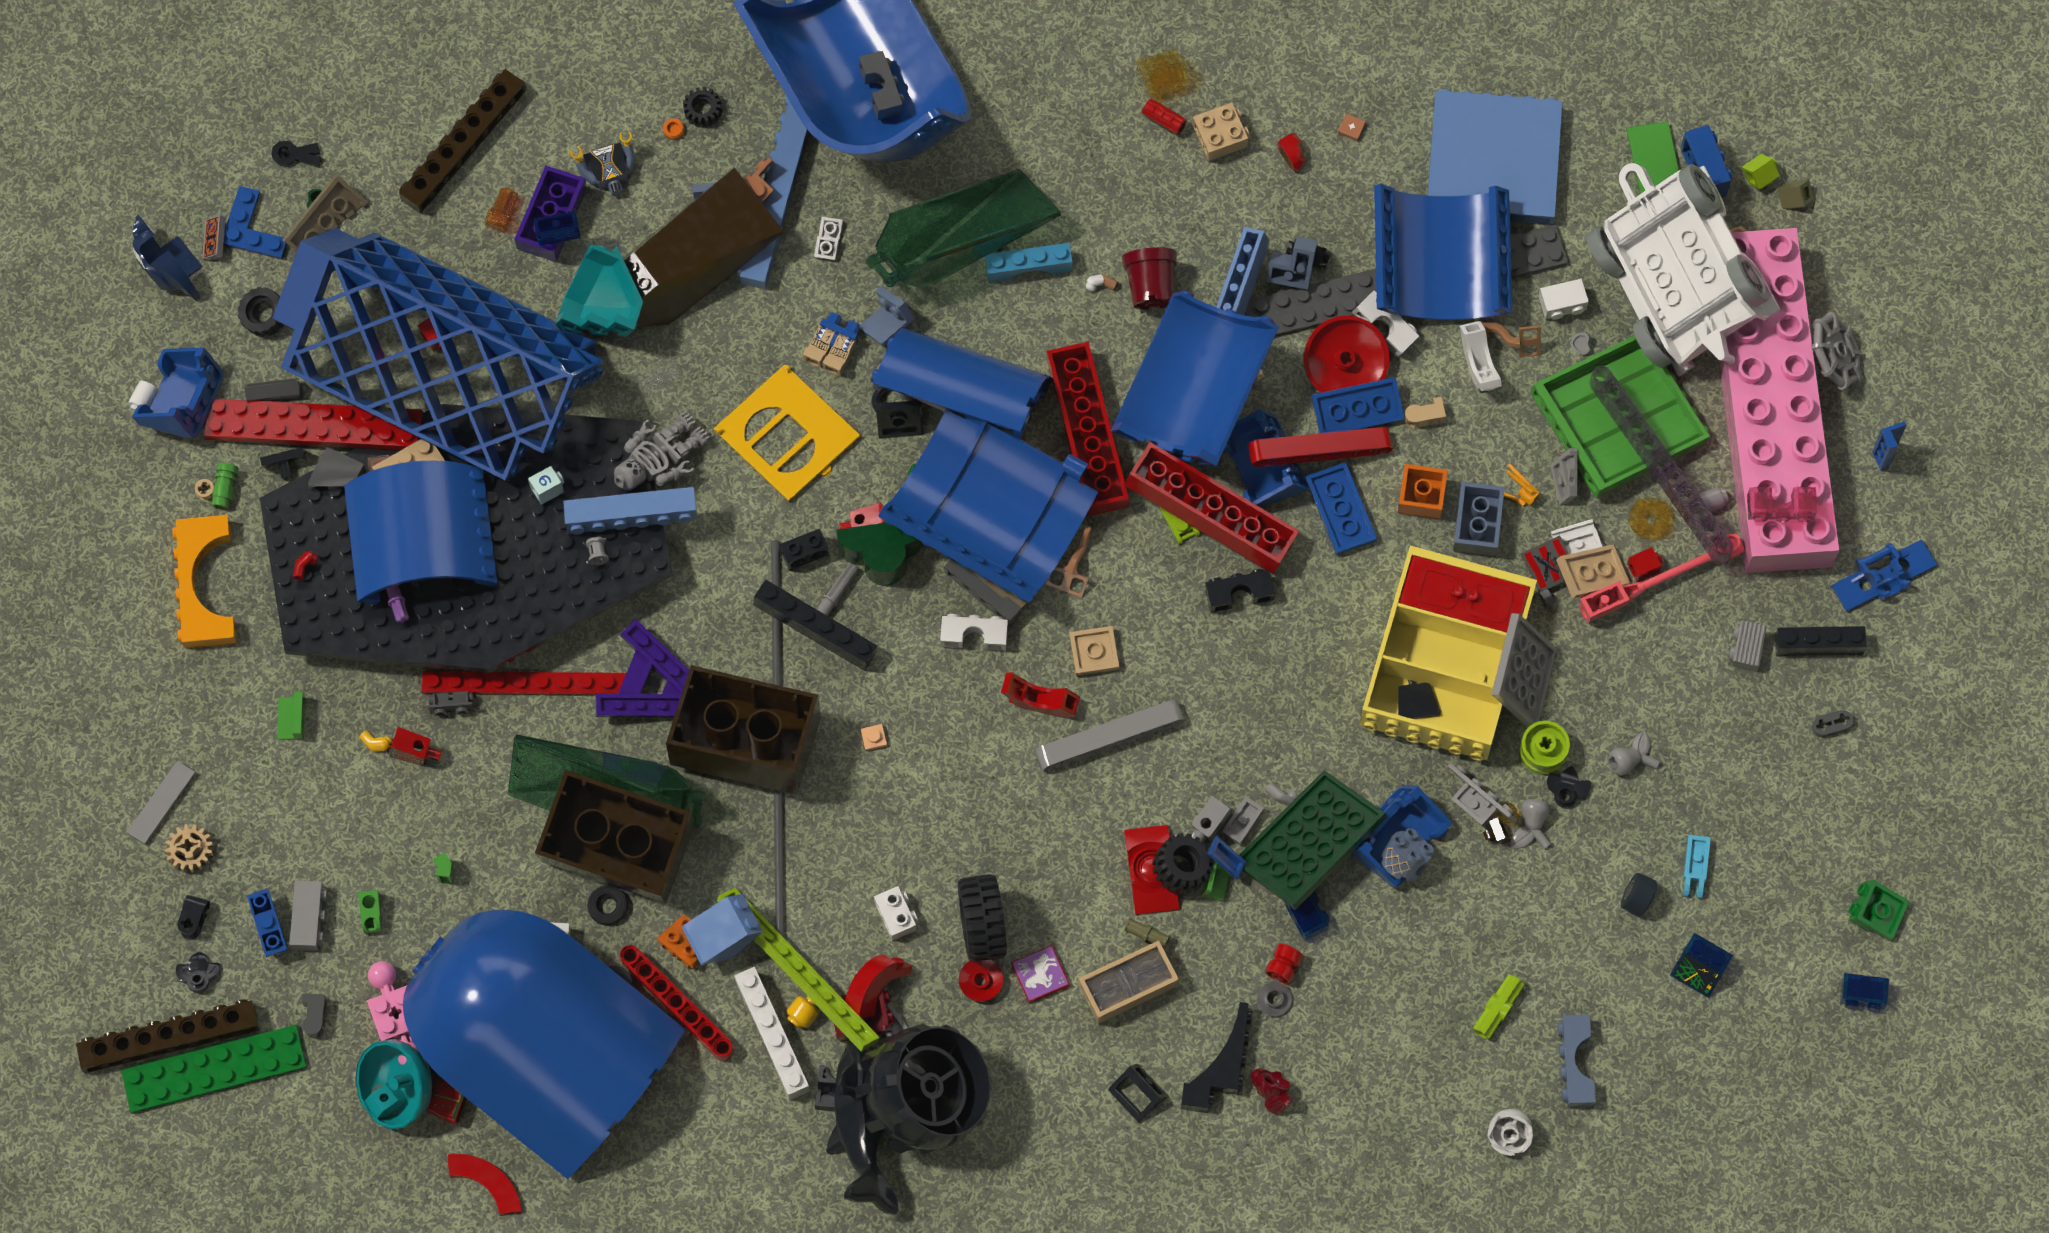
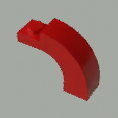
[1001,672,1080,717]
[845,954,912,1019]

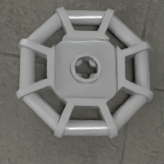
[1811,312,1862,390]

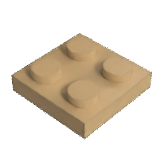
[1069,626,1119,676]

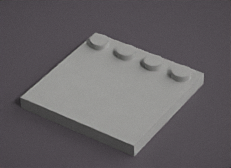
[1491,613,1557,727]

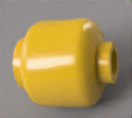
[787,996,820,1029]

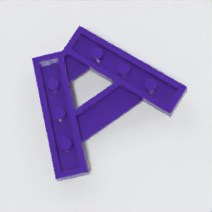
[595,619,689,718]

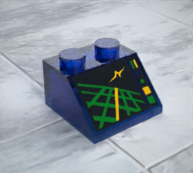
[1670,933,1733,998]

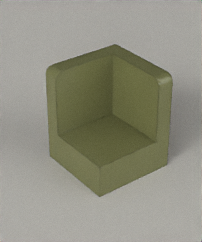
[1777,180,1814,209]

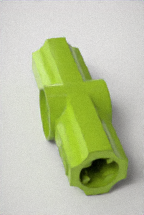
[1472,974,1525,1040]

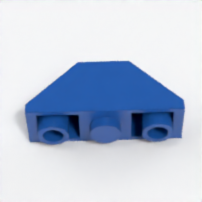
[246,888,288,957]

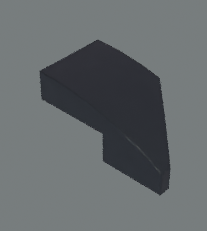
[815,1065,836,1112]

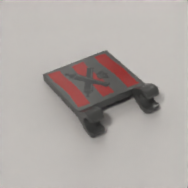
[1521,535,1569,606]

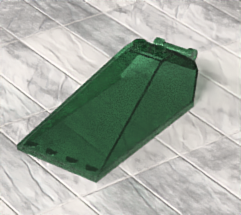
[866,169,1061,288]
[508,734,706,828]

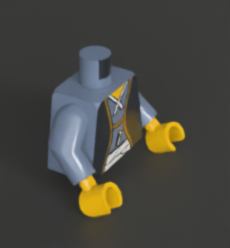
[569,131,635,196]

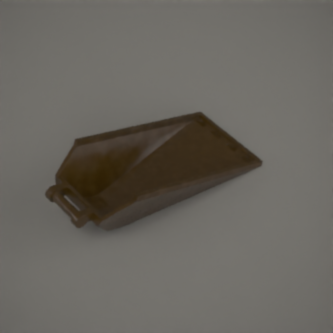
[623,167,784,326]

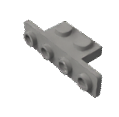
[1448,763,1517,828]

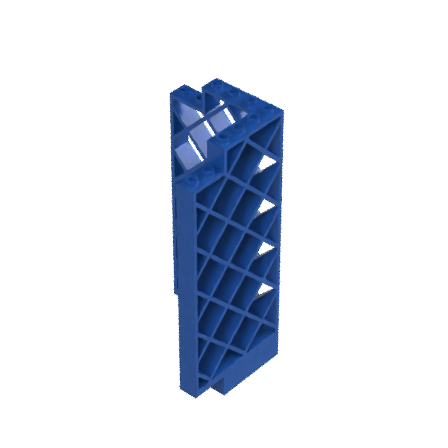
[273,228,604,480]

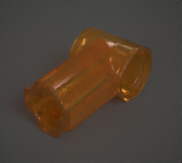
[485,187,518,232]

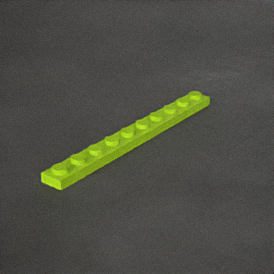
[717,888,880,1051]

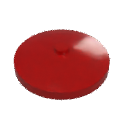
[1303,315,1389,393]

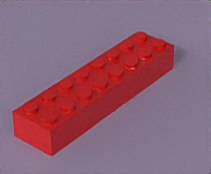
[1047,342,1129,517]
[1124,442,1299,574]

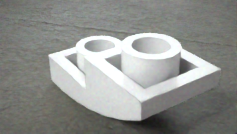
[814,217,843,260]

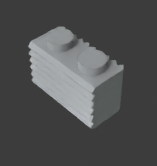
[1728,620,1767,672]

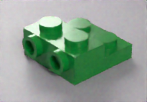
[1848,880,1910,941]

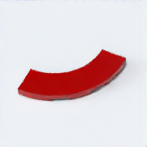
[447,1153,522,1215]

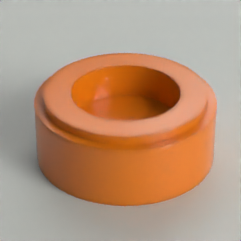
[663,118,684,140]

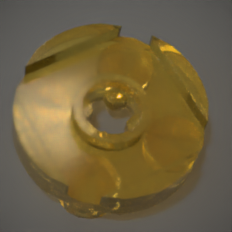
[1628,498,1672,540]

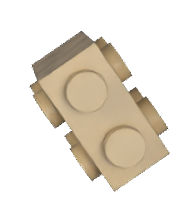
[1192,103,1250,161]

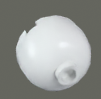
[1487,1109,1533,1156]

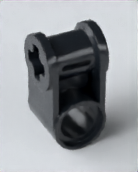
[177,895,210,940]

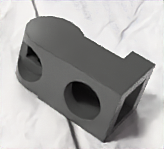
[302,993,327,1038]

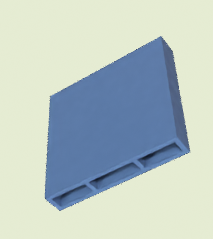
[1427,89,1562,225]

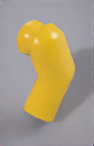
[359,730,392,752]

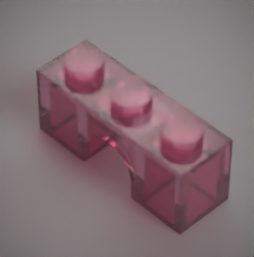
[1747,487,1817,522]

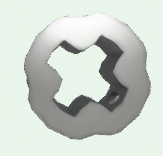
[586,537,608,565]

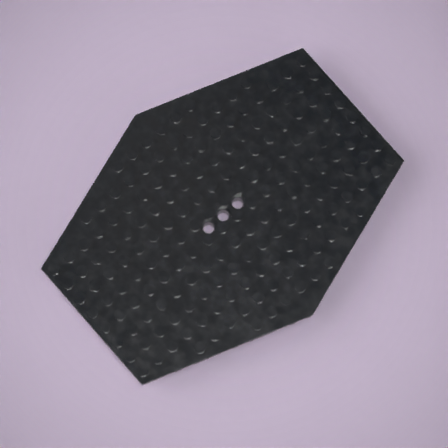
[260,404,673,673]

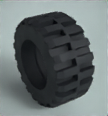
[958,874,1007,962]

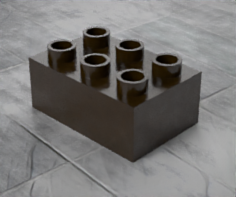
[666,665,821,795]
[535,770,696,904]

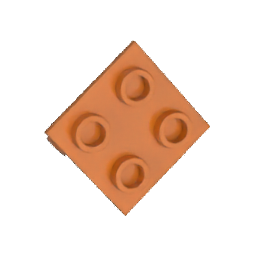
[656,914,698,969]

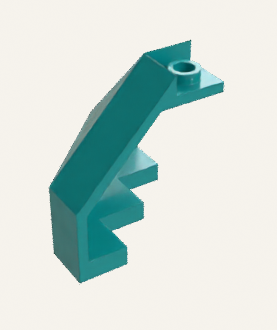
[555,244,643,336]

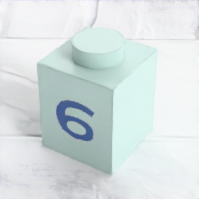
[528,466,564,505]

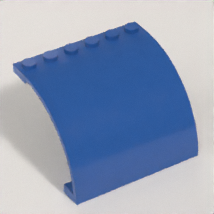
[1374,184,1512,320]
[344,460,497,605]

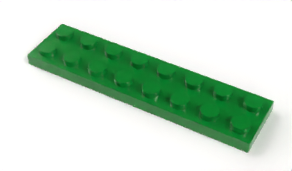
[121,1025,307,1114]

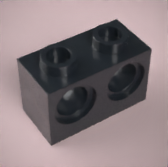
[780,529,829,571]

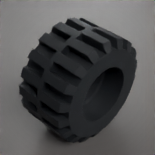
[1152,833,1213,895]

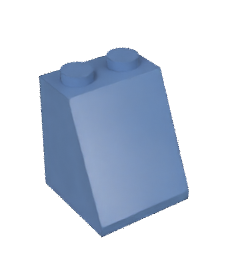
[682,894,763,965]

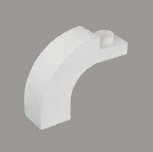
[1460,321,1502,391]

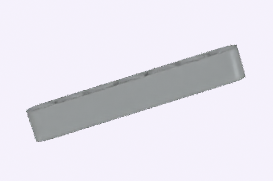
[1035,700,1185,772]

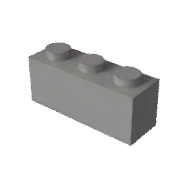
[289,880,328,951]

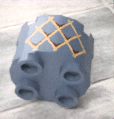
[1381,828,1434,882]

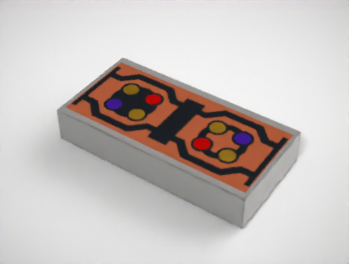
[202,215,225,261]

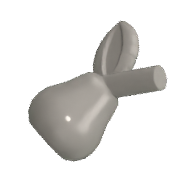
[1608,732,1660,776]
[1510,799,1551,849]

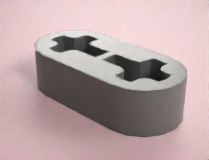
[1812,710,1853,737]

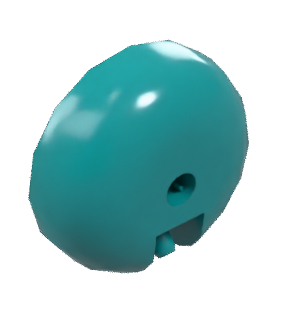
[355,1039,433,1129]

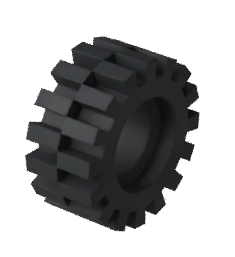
[683,87,722,128]

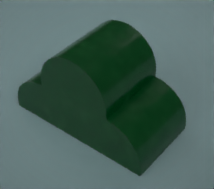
[836,522,923,586]

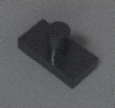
[260,447,306,479]

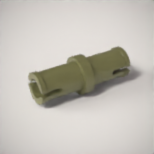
[1124,918,1170,949]

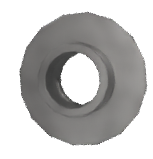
[1256,982,1292,1017]

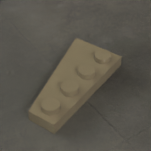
[282,175,369,252]

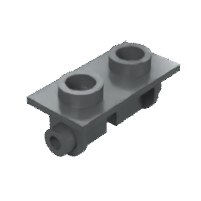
[428,691,474,716]

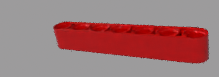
[1248,427,1393,467]
[620,945,734,1062]

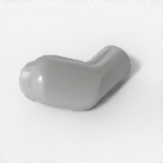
[1265,783,1298,806]

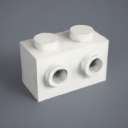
[1538,279,1589,320]
[874,886,919,941]

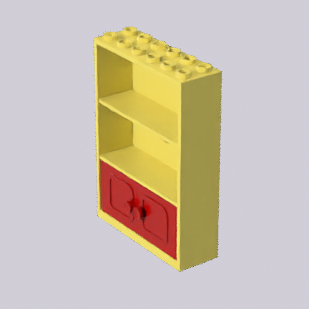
[1360,545,1537,761]

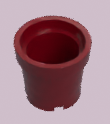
[1122,247,1177,310]

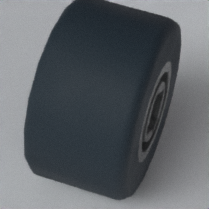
[1621,872,1657,917]

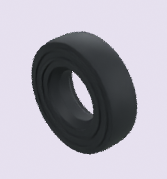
[587,885,628,926]

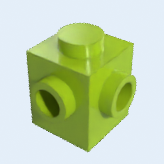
[1742,154,1780,189]

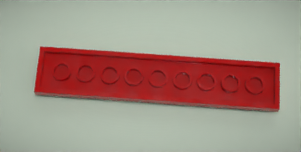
[204,399,423,450]

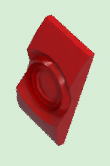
[1124,825,1179,915]

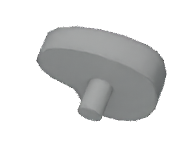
[1570,332,1591,355]

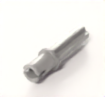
[817,563,859,616]

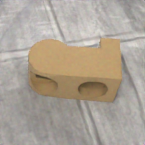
[1404,397,1446,428]

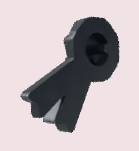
[271,141,322,168]

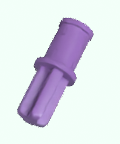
[386,585,409,623]

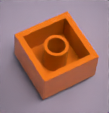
[1397,464,1448,519]

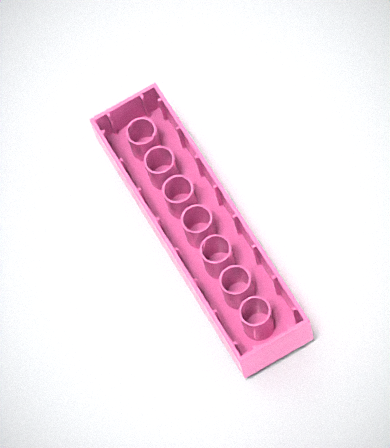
[1719,228,1839,573]

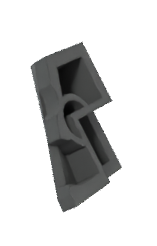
[308,447,366,489]

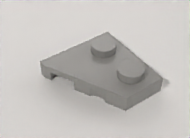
[1550,448,1577,505]

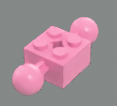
[367,961,420,1064]

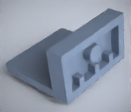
[860,286,914,346]

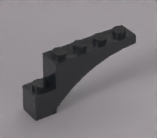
[1181,1002,1252,1113]

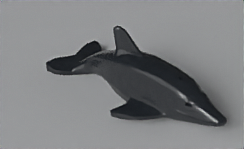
[826,1040,899,1215]

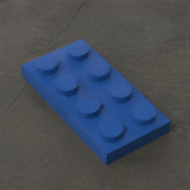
[1311,377,1404,433]
[1305,462,1377,556]

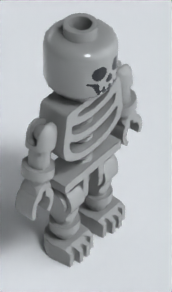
[614,411,710,490]

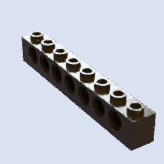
[399,69,527,214]
[76,999,260,1074]

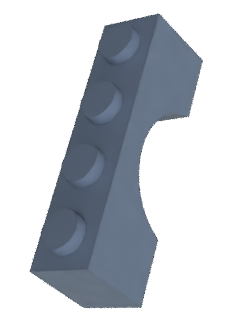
[1557,1015,1596,1108]

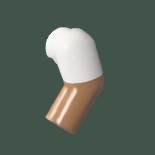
[1086,274,1118,291]

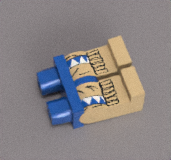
[803,312,860,377]

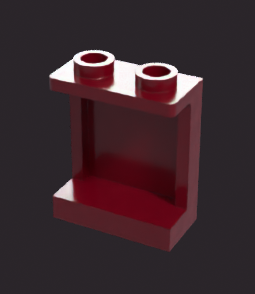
[834,987,895,1042]

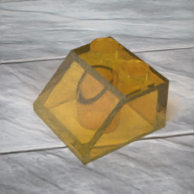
[1135,49,1190,97]

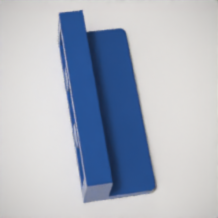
[1872,421,1907,471]

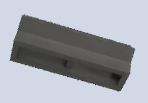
[244,378,301,402]

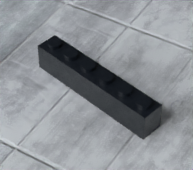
[753,579,877,671]

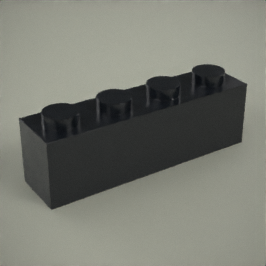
[1774,626,1867,656]

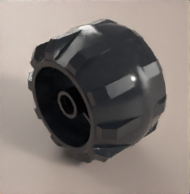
[855,1023,992,1154]

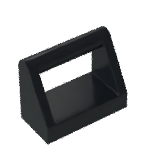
[1108,1063,1168,1123]

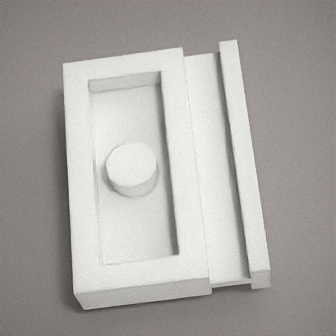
[1551,519,1602,554]

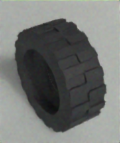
[237,287,284,337]

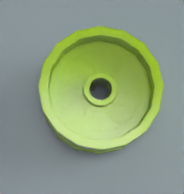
[1519,720,1570,775]

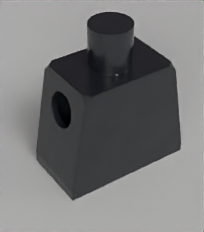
[1398,680,1440,719]

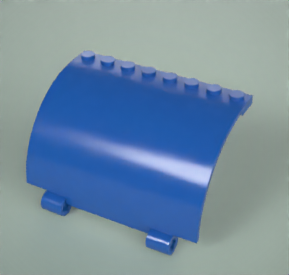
[878,409,1098,603]

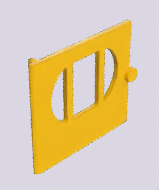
[713,364,861,502]

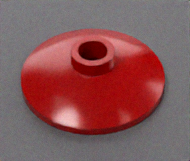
[959,960,1003,1002]

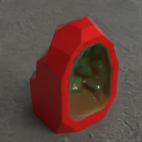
[1277,133,1306,171]

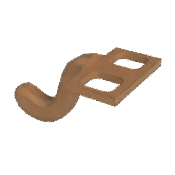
[1481,321,1541,358]
[1045,525,1092,598]

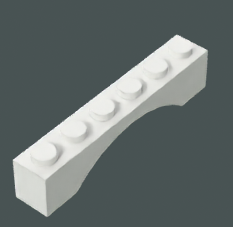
[734,967,810,1101]

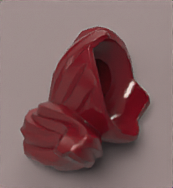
[1250,1068,1293,1114]

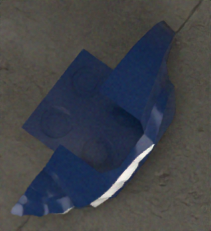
[132,214,201,301]

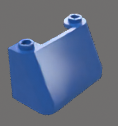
[132,348,223,438]
[1223,409,1307,508]
[1352,785,1452,887]

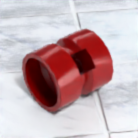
[1265,943,1304,985]

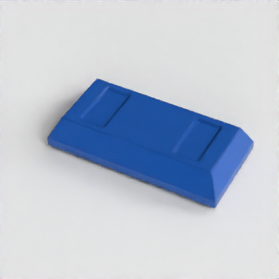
[1207,836,1246,880]

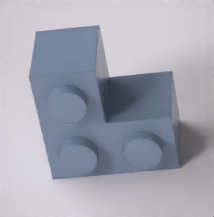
[1266,237,1318,290]

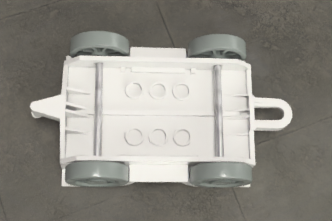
[1587,163,1781,376]

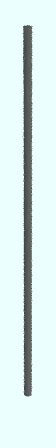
[771,540,784,938]

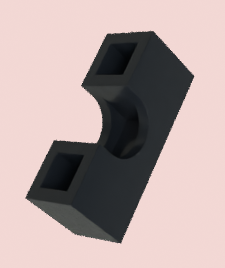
[1205,569,1275,613]

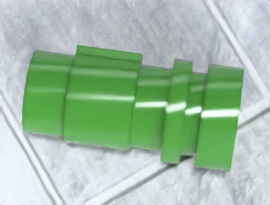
[211,463,239,510]

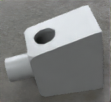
[1192,796,1233,843]

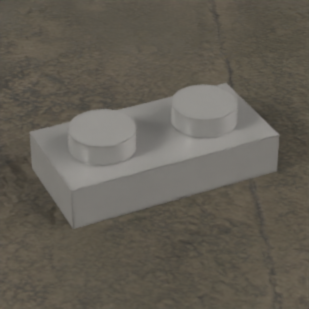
[1222,796,1264,845]

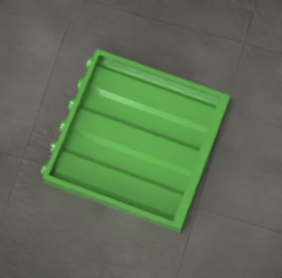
[1530,335,1710,499]

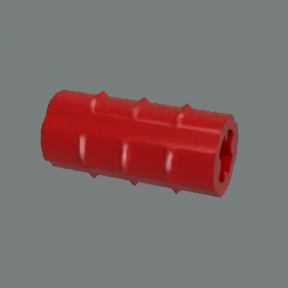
[1142,98,1187,135]

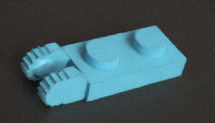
[1683,835,1711,899]

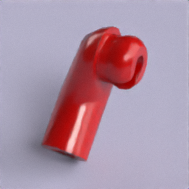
[293,551,318,581]

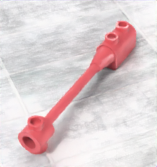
[1579,533,1745,623]

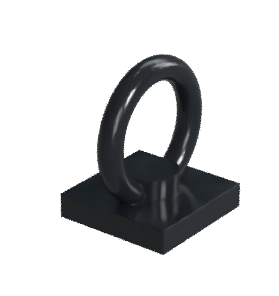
[871,387,922,439]

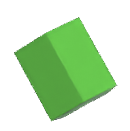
[433,852,454,884]

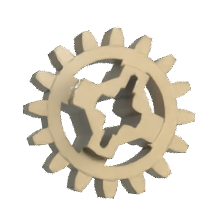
[165,824,214,873]

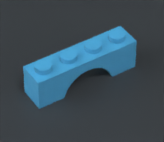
[985,243,1072,283]

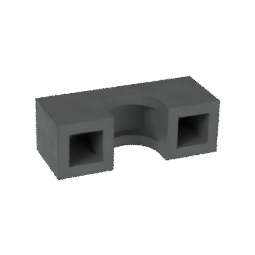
[858,50,905,120]

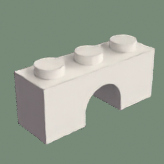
[1352,291,1419,357]
[940,614,1008,651]

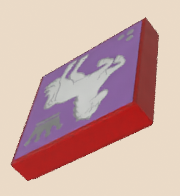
[1011,945,1070,1003]

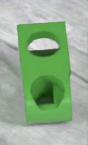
[358,890,382,934]

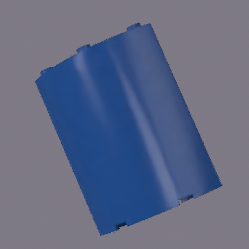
[1111,290,1279,466]
[871,328,1052,438]

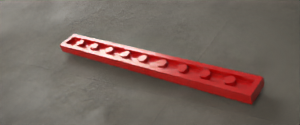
[422,671,641,695]

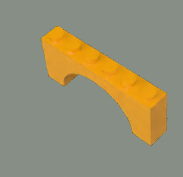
[172,515,237,648]

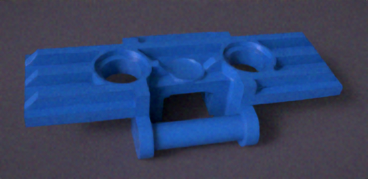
[1831,539,1937,612]

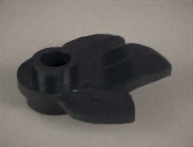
[1547,766,1591,808]
[176,952,220,993]

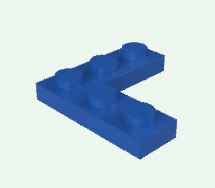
[223,186,287,260]

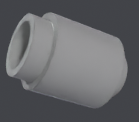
[1695,487,1729,514]

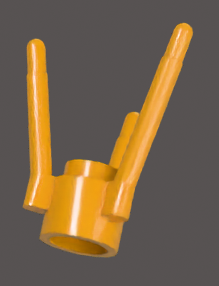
[1504,464,1540,506]

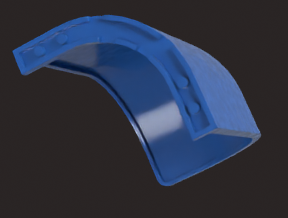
[733,0,971,162]
[403,910,686,1179]

